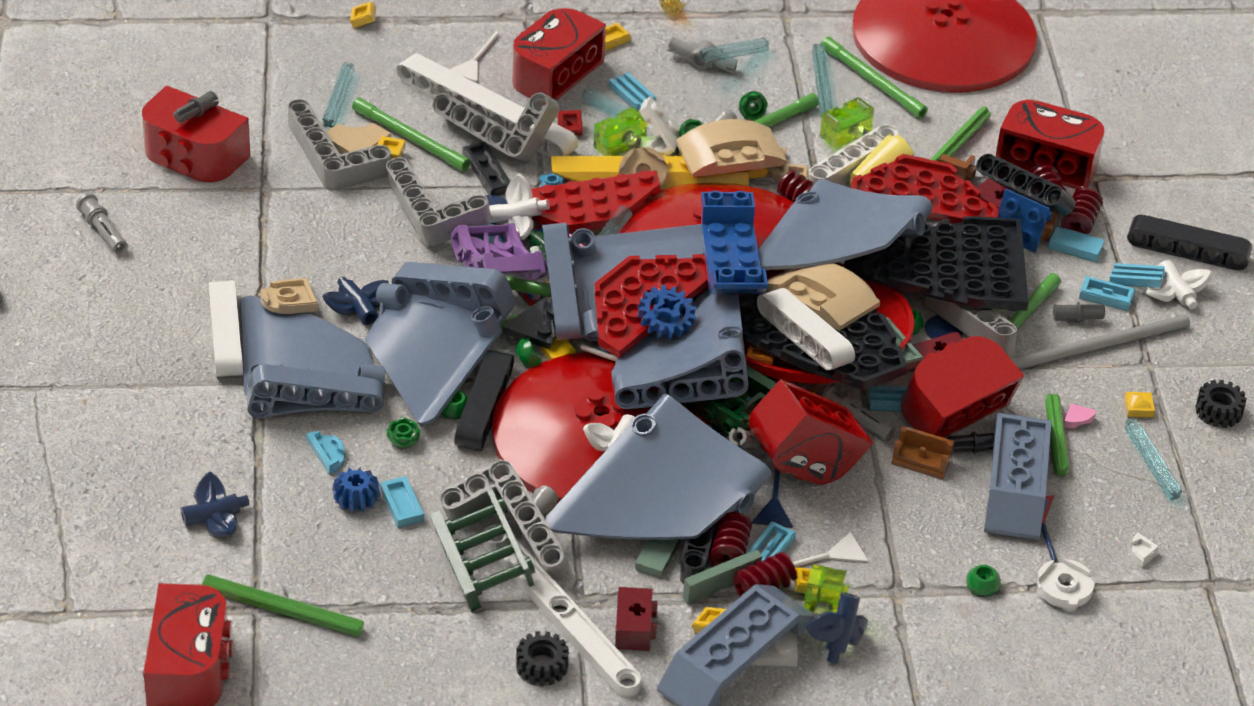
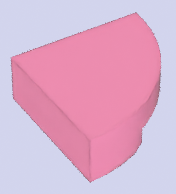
[1064,404,1097,429]

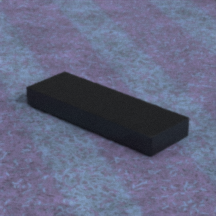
[462,142,511,196]

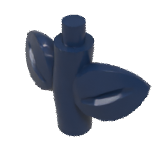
[322,277,389,325]
[180,471,250,537]
[804,592,868,663]

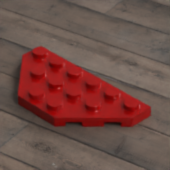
[850,154,998,224]
[531,170,661,233]
[594,254,709,358]

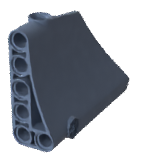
[758,179,933,270]
[543,223,704,342]
[365,262,516,426]
[612,288,748,409]
[240,295,385,418]
[546,394,772,540]

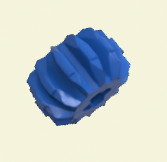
[333,467,380,513]

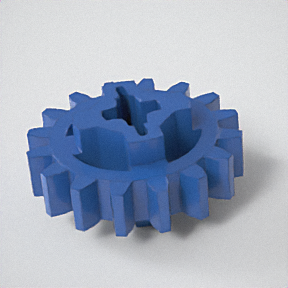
[637,285,696,339]

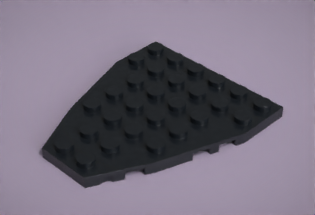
[844,216,1029,312]
[739,263,907,390]

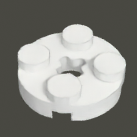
[1036,559,1095,612]

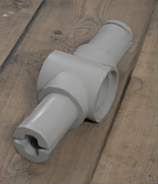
[667,37,738,74]

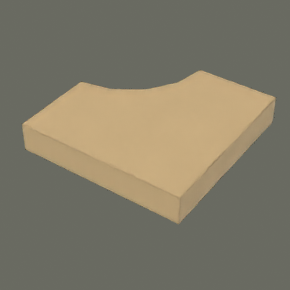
[326,123,391,154]

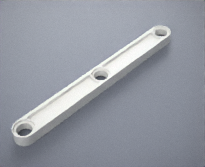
[483,524,641,697]

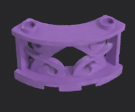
[450,223,547,280]

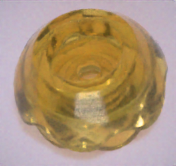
[659,0,685,15]

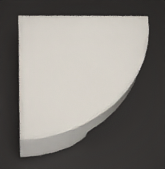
[1131,533,1160,568]

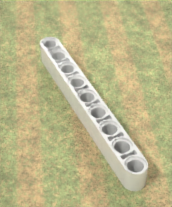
[396,53,579,158]

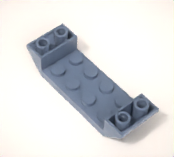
[984,413,1051,540]
[657,584,817,706]

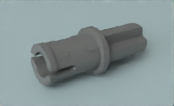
[173,91,219,123]
[1053,302,1105,322]

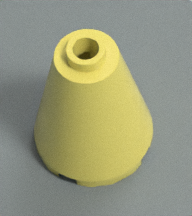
[849,134,914,184]

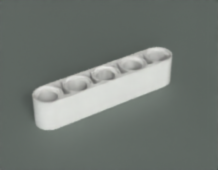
[809,124,899,186]
[209,280,243,377]
[757,288,855,370]

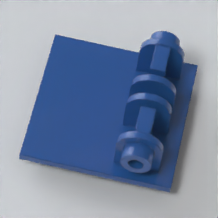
[998,189,1053,253]

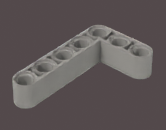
[432,92,559,163]
[288,99,391,190]
[386,157,492,245]
[923,296,1017,356]
[439,460,569,579]

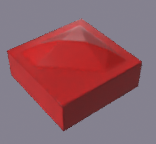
[557,110,583,136]

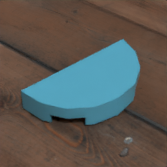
[306,431,345,475]

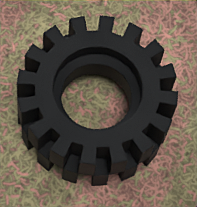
[1195,380,1247,428]
[516,631,569,686]

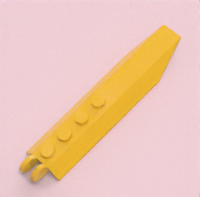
[551,155,768,190]

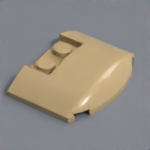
[676,119,787,177]
[765,263,880,331]

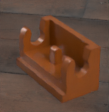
[891,426,954,480]

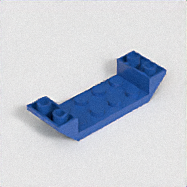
[701,191,768,294]

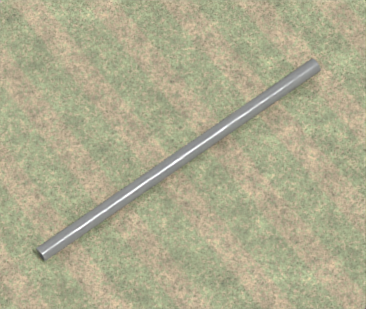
[1010,315,1190,369]

